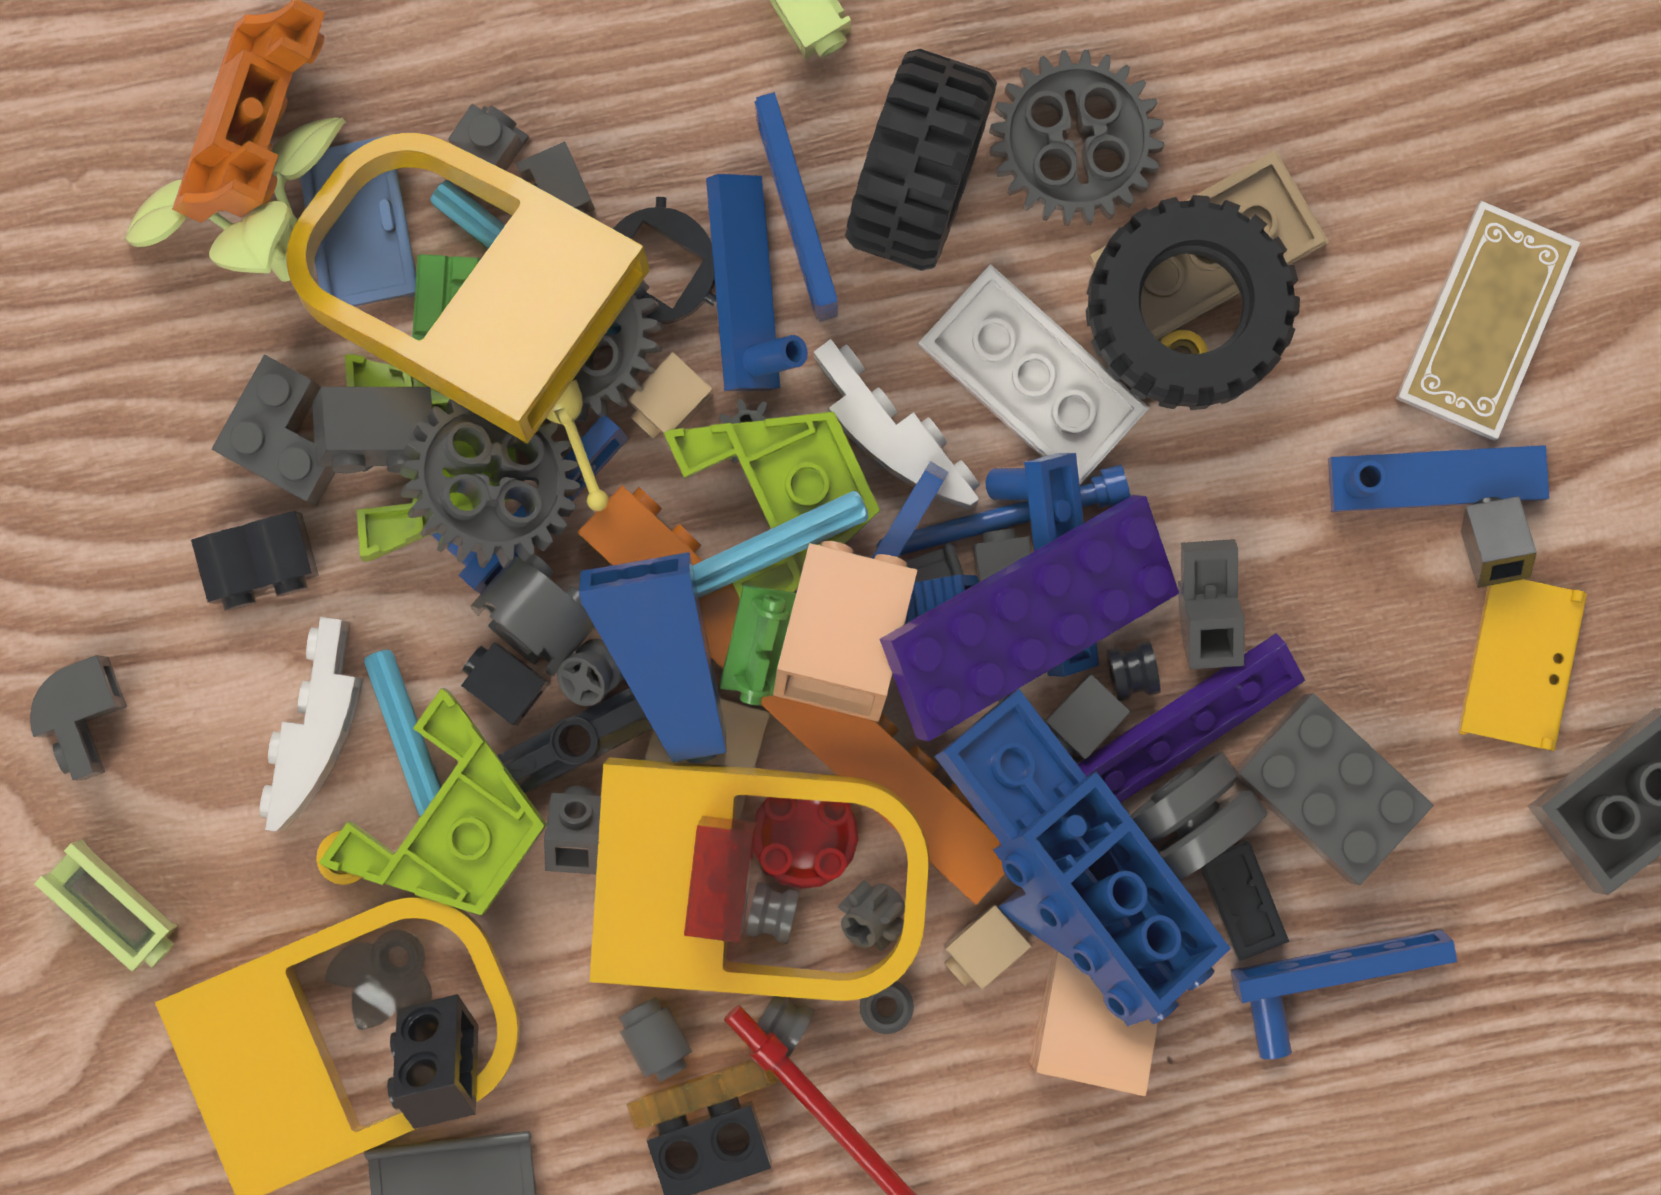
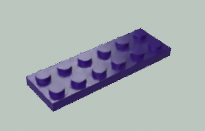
[880,495,1180,741]

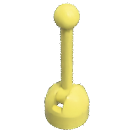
[546,380,609,511]

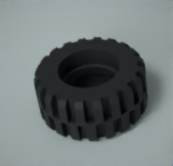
[845,49,997,271]
[1085,195,1300,410]

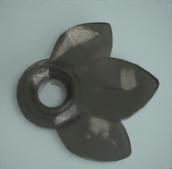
[325,929,432,1030]

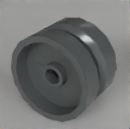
[1130,751,1268,881]

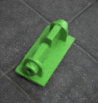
[719,585,796,705]

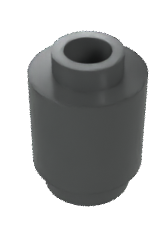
[618,996,692,1082]

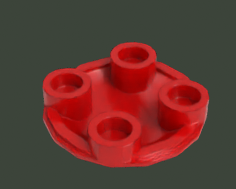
[751,797,859,889]

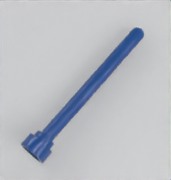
[876,465,1131,556]

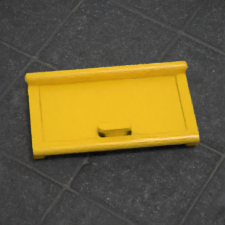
[1458,579,1587,752]

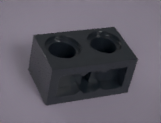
[387,994,479,1129]
[646,1095,772,1195]

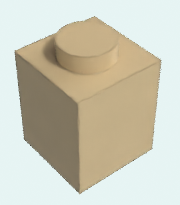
[628,352,714,439]
[944,903,1031,990]

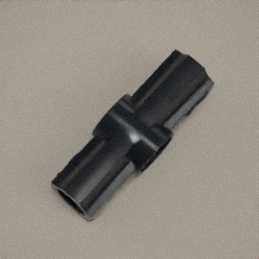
[497,687,653,794]

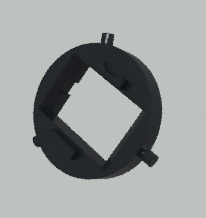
[613,197,717,325]

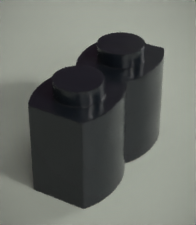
[191,511,319,611]

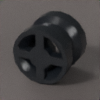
[1106,641,1161,701]

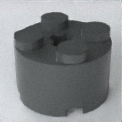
[470,554,595,676]

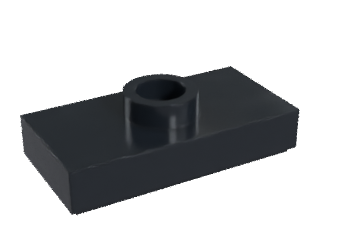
[1200,840,1290,961]

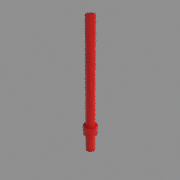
[724,1005,917,1195]

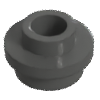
[859,981,914,1034]

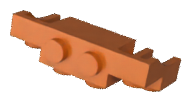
[172,0,325,223]

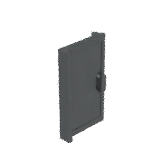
[364,1131,536,1195]

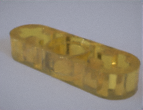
[626,1059,780,1130]

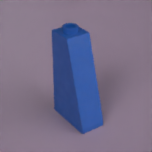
[579,552,726,763]

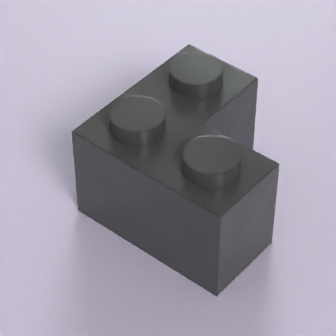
[211,354,336,507]

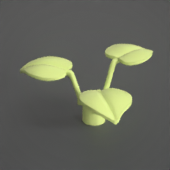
[124,117,346,282]

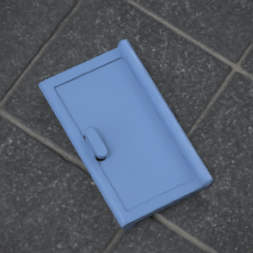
[300,135,416,307]

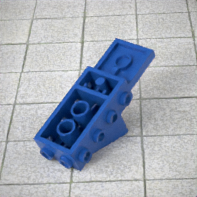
[935,689,1231,1026]

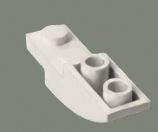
[813,339,980,509]
[260,617,363,831]

